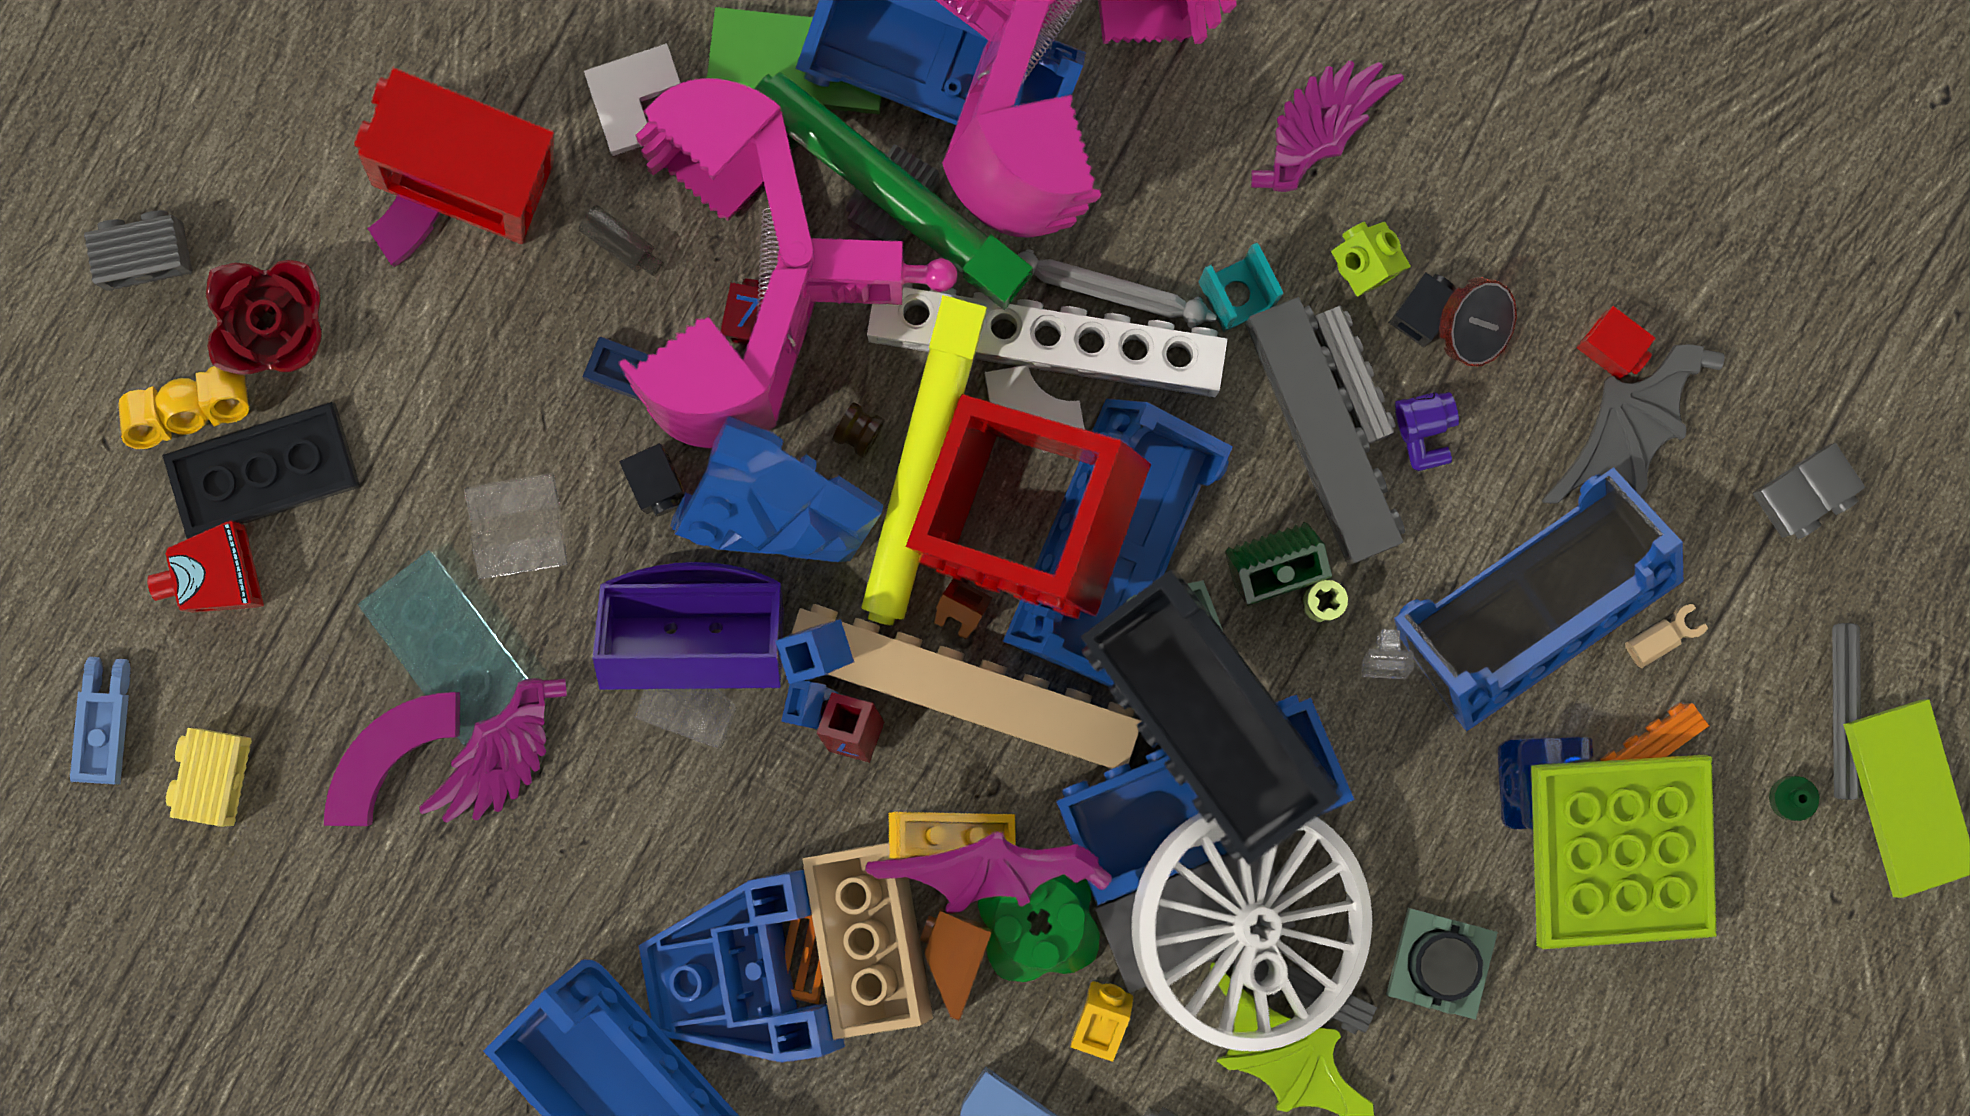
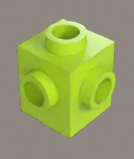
[1331,221,1411,297]

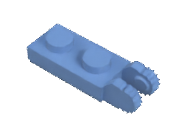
[70,657,131,784]

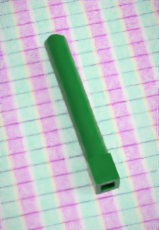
[754,72,1033,310]

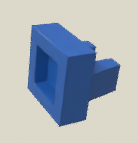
[781,681,839,729]

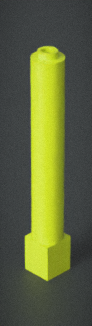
[861,295,988,625]

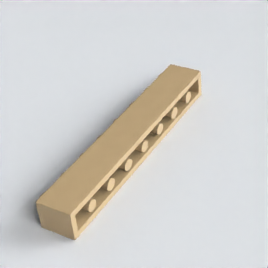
[791,604,1141,769]

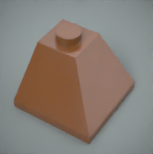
[919,909,991,1021]

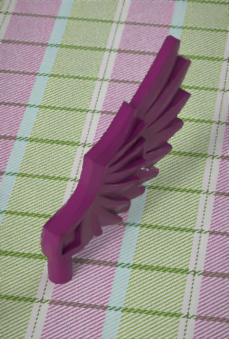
[1251,61,1404,192]
[419,678,567,823]

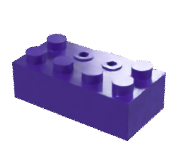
[592,562,784,690]

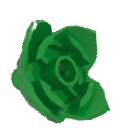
[978,874,1100,982]

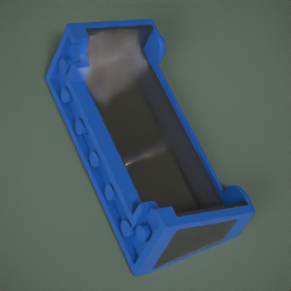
[1394,467,1684,732]

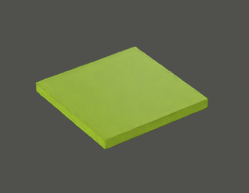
[1531,755,1717,949]

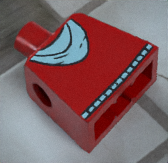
[147,521,264,613]

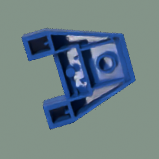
[639,869,845,1062]

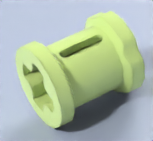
[1302,580,1348,622]

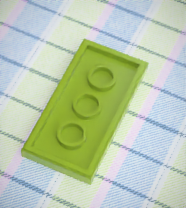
[1843,699,1970,898]

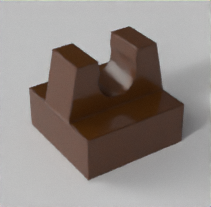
[934,579,993,640]

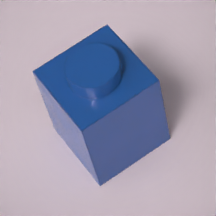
[775,619,854,684]

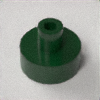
[1769,776,1819,821]

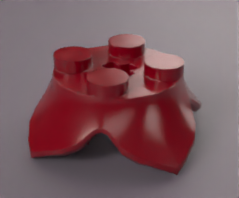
[206,260,322,375]

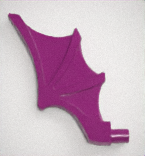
[865,832,1112,914]

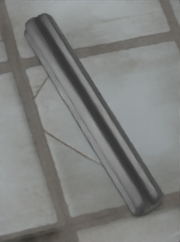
[1832,623,1862,800]

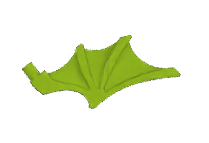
[1210,962,1374,1116]

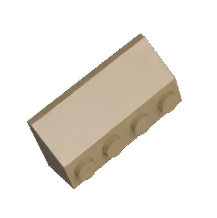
[802,842,933,1040]

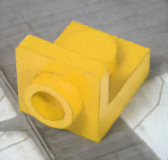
[1070,981,1133,1062]

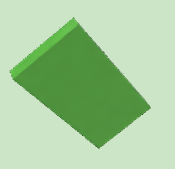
[707,7,882,114]

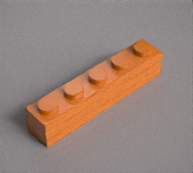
[1600,702,1709,761]

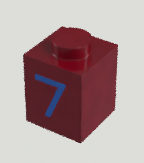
[720,279,768,346]
[816,692,885,763]

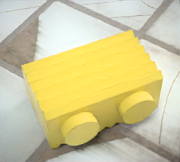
[166,728,252,827]

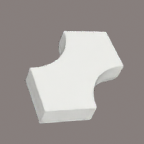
[985,365,1085,453]

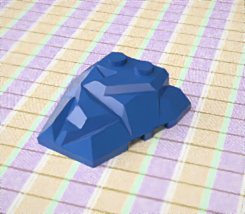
[670,416,883,562]

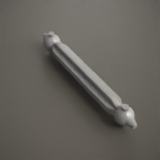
[1017,249,1217,328]

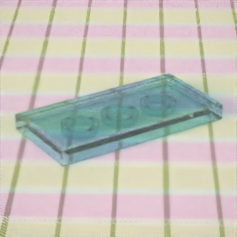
[357,550,528,746]

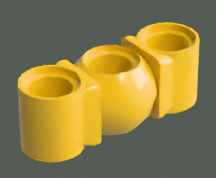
[118,366,249,449]

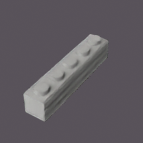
[1315,306,1395,444]

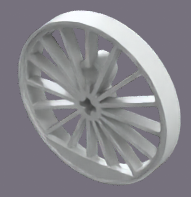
[1132,813,1372,1051]

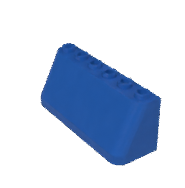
[1056,695,1354,906]
[483,959,739,1116]

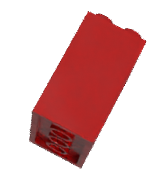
[354,68,554,245]
[905,394,1151,619]

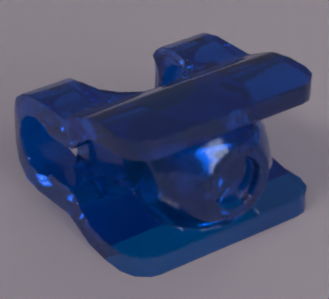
[1498,737,1593,830]

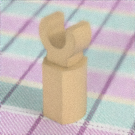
[1625,604,1708,668]

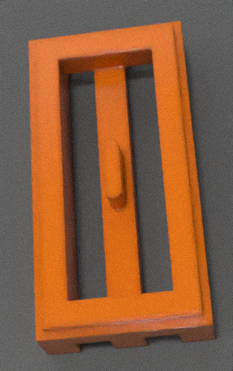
[785,915,823,1004]

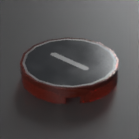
[1439,277,1517,366]

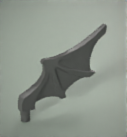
[1542,344,1724,504]

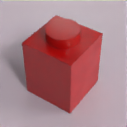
[1576,306,1656,379]

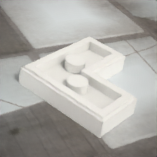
[584,44,680,156]

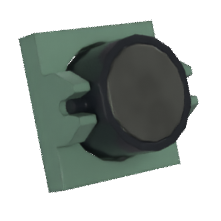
[1386,908,1498,1020]

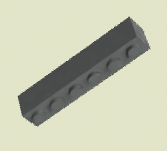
[1245,297,1405,566]

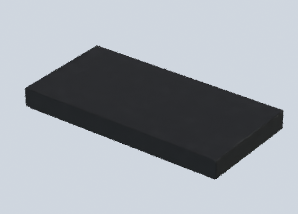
[162,402,361,539]

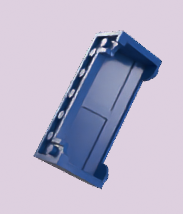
[796,0,1086,125]
[1003,399,1233,687]

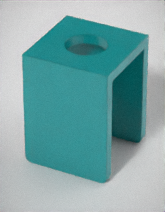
[1199,242,1283,332]

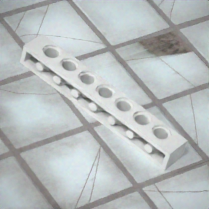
[867,283,1227,397]

